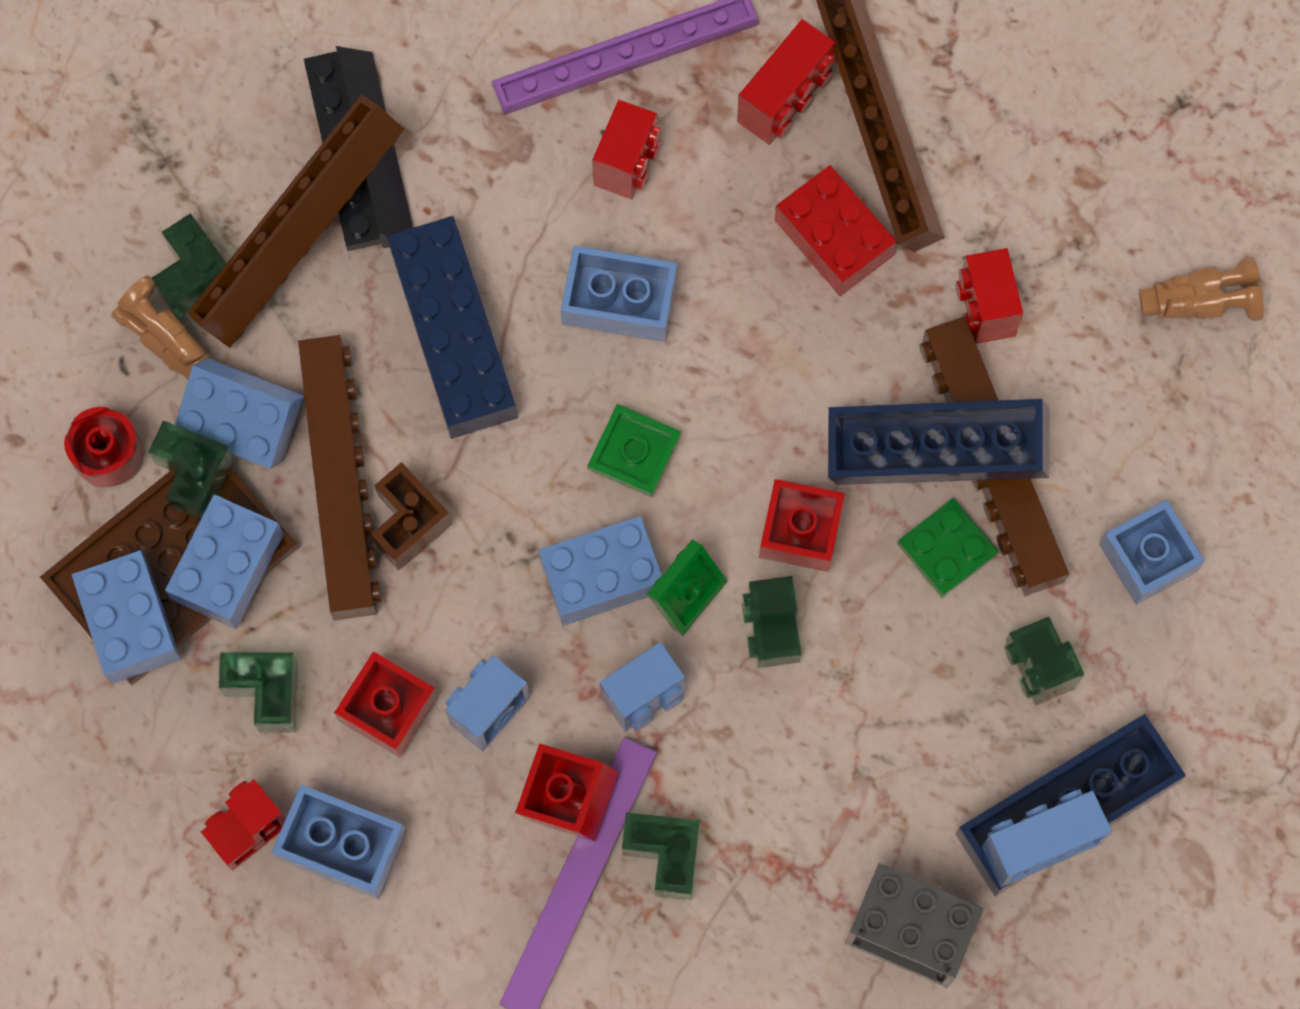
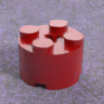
[64,407,143,487]

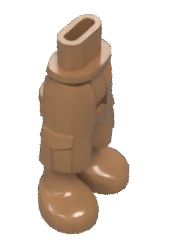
[1139,257,1264,321]
[111,275,211,379]

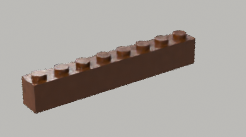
[816,0,944,252]
[187,94,404,348]
[919,316,1069,596]
[298,335,381,621]

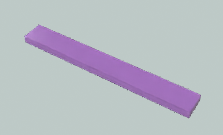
[492,0,759,115]
[499,737,657,1009]

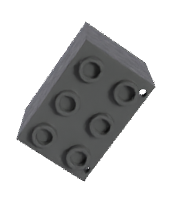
[845,863,984,988]

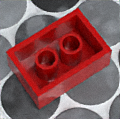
[737,19,836,145]
[775,165,897,297]

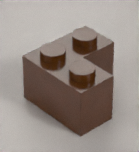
[371,462,452,571]

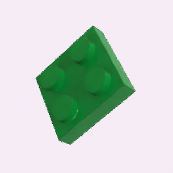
[587,404,681,497]
[897,498,999,598]
[647,539,727,635]

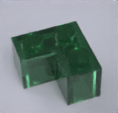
[152,213,227,319]
[148,420,235,520]
[741,576,802,668]
[1004,617,1084,705]
[219,652,298,733]
[622,812,700,900]

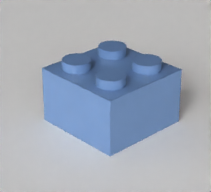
[1099,500,1205,605]
[599,642,685,732]
[445,655,530,752]

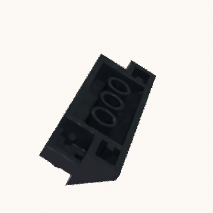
[304,46,413,251]

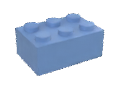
[560,245,677,342]
[173,358,304,469]
[165,495,284,629]
[538,516,662,626]
[71,550,181,684]
[271,784,407,899]
[982,789,1112,888]

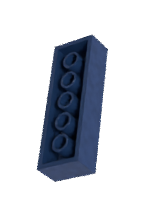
[386,216,518,439]
[828,399,1049,485]
[955,714,1186,896]

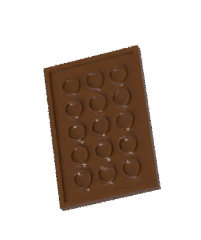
[40,443,298,686]

